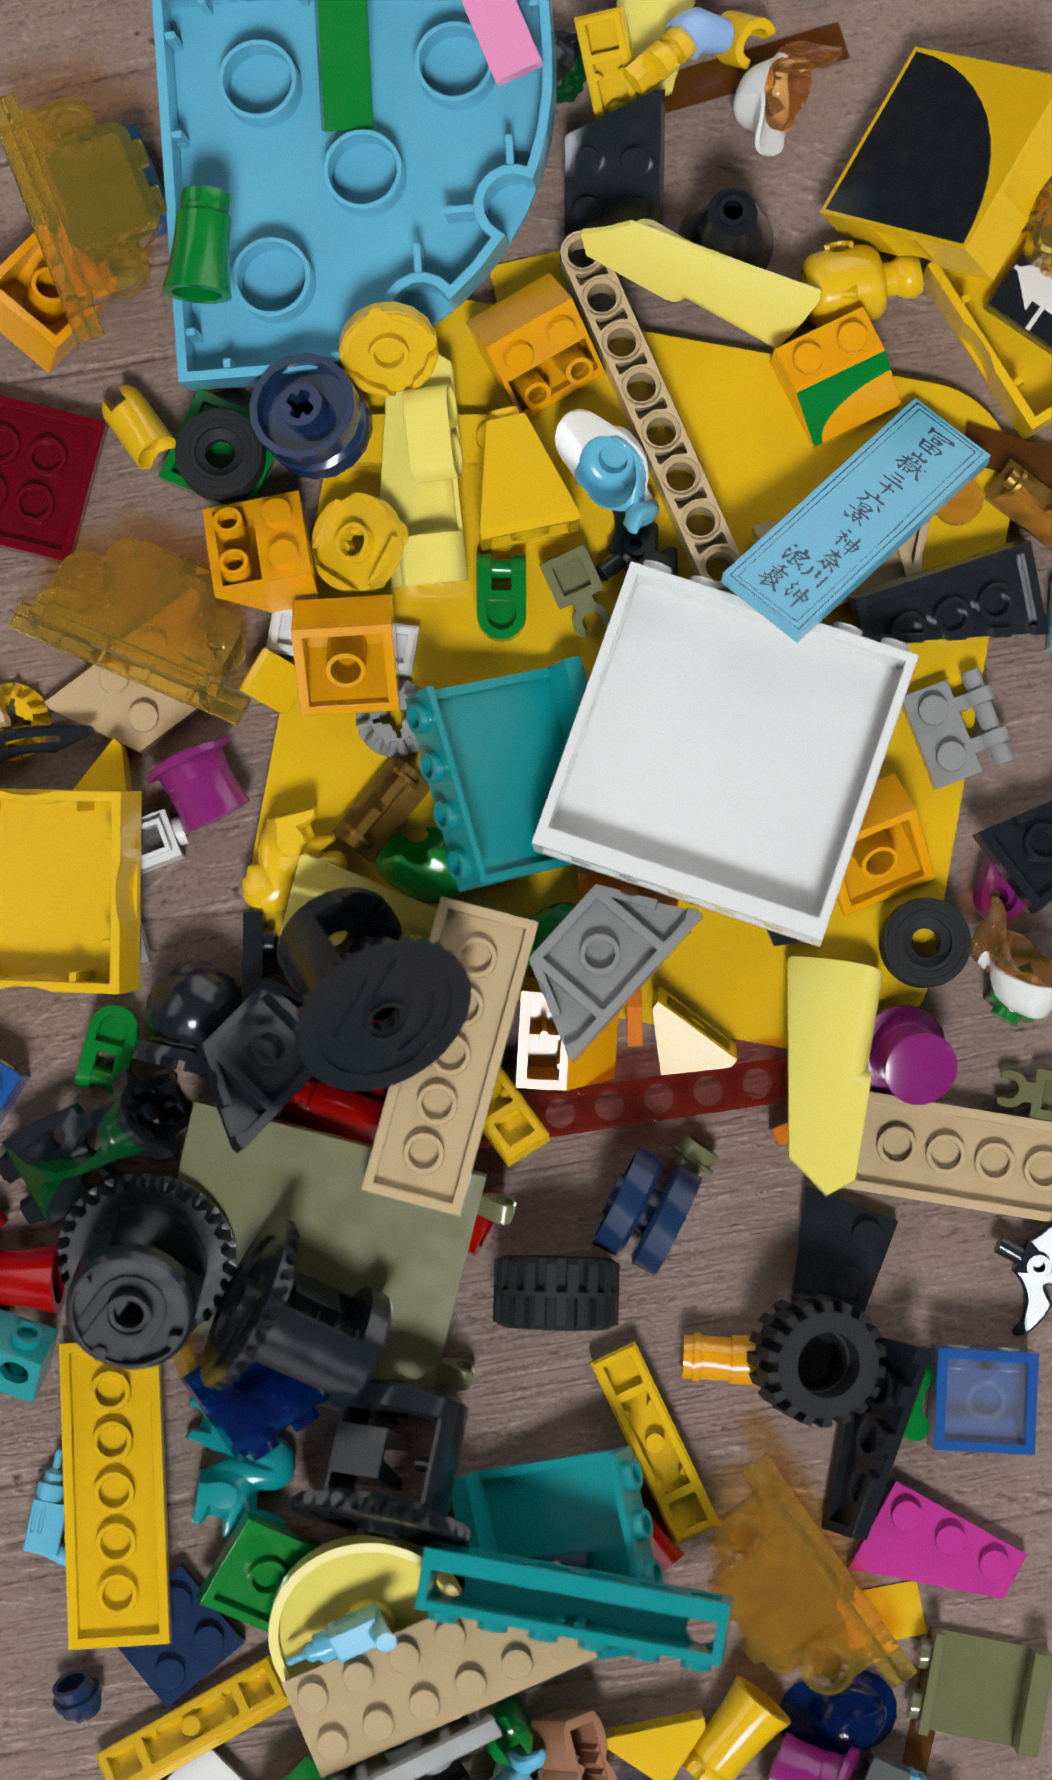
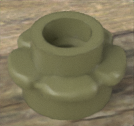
[672,1133,718,1175]

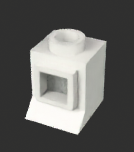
[141,809,189,875]

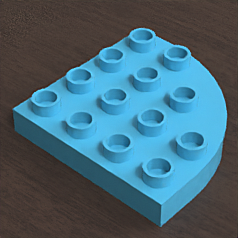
[152,0,557,391]

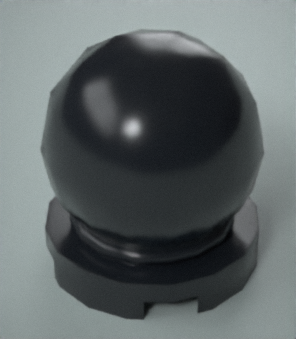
[132,961,242,1077]

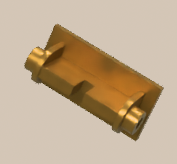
[984,459,1052,551]
[332,756,430,863]

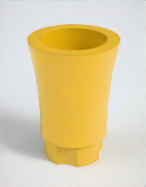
[683,1676,791,1780]

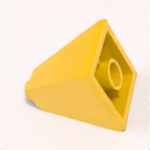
[480,406,580,552]

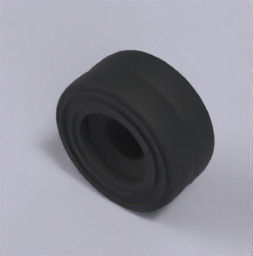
[175,408,266,502]
[879,898,972,988]

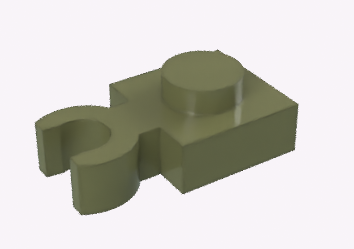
[539,544,611,637]
[996,1069,1052,1121]

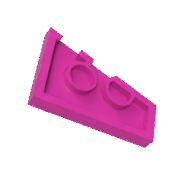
[847,1479,1027,1599]

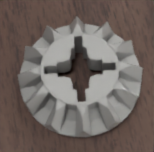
[356,680,422,757]

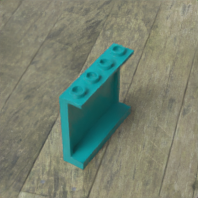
[405,656,588,892]
[451,1445,663,1660]

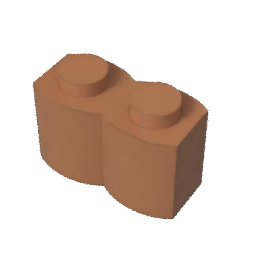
[530,1709,617,1780]

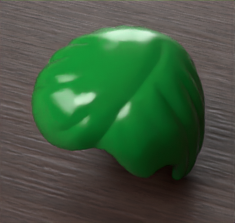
[376,826,460,904]

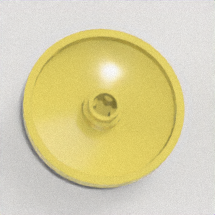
[268,1534,462,1682]

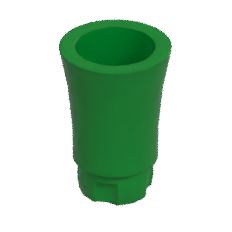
[162,185,232,304]

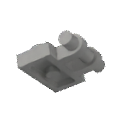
[902,668,1014,791]

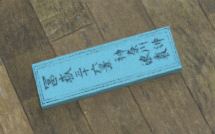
[721,398,991,643]

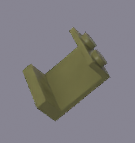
[907,1626,1052,1758]

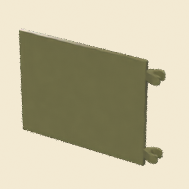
[177,1099,517,1390]

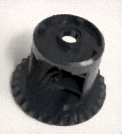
[277,887,471,1091]
[56,1173,237,1370]
[201,1216,393,1412]
[290,1378,472,1547]

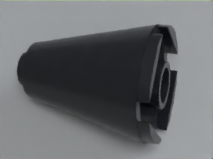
[678,188,774,270]

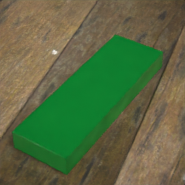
[314,0,373,132]

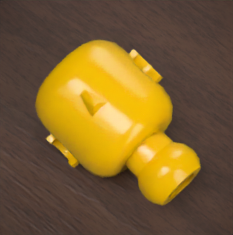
[801,240,924,327]

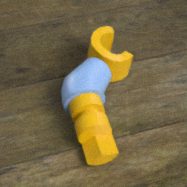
[624,7,775,95]

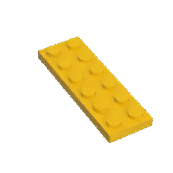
[59,1343,172,1650]

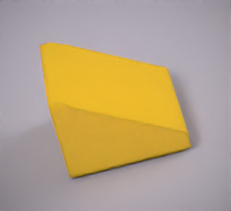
[239,647,298,714]

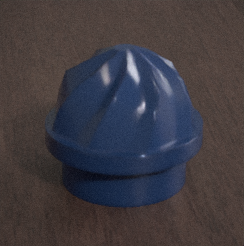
[52,1670,102,1723]

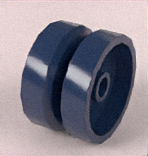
[249,353,373,480]
[592,1146,703,1275]

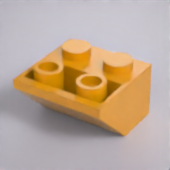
[465,272,606,418]
[202,490,320,613]
[516,976,619,1091]

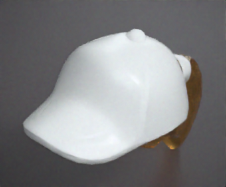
[733,41,843,156]
[970,896,1052,1019]

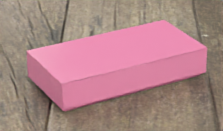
[461,0,544,87]

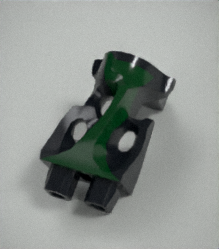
[0,1068,191,1225]

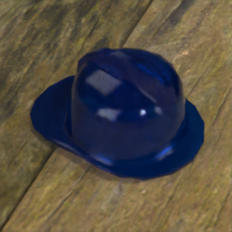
[779,1670,897,1755]

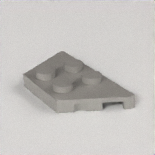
[529,884,703,1062]
[330,1712,502,1780]

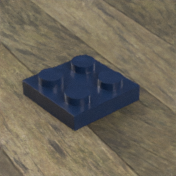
[118,1563,246,1708]

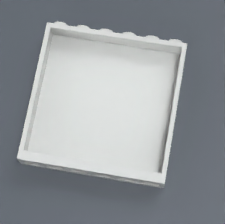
[532,560,919,947]

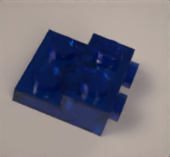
[181,1361,323,1462]

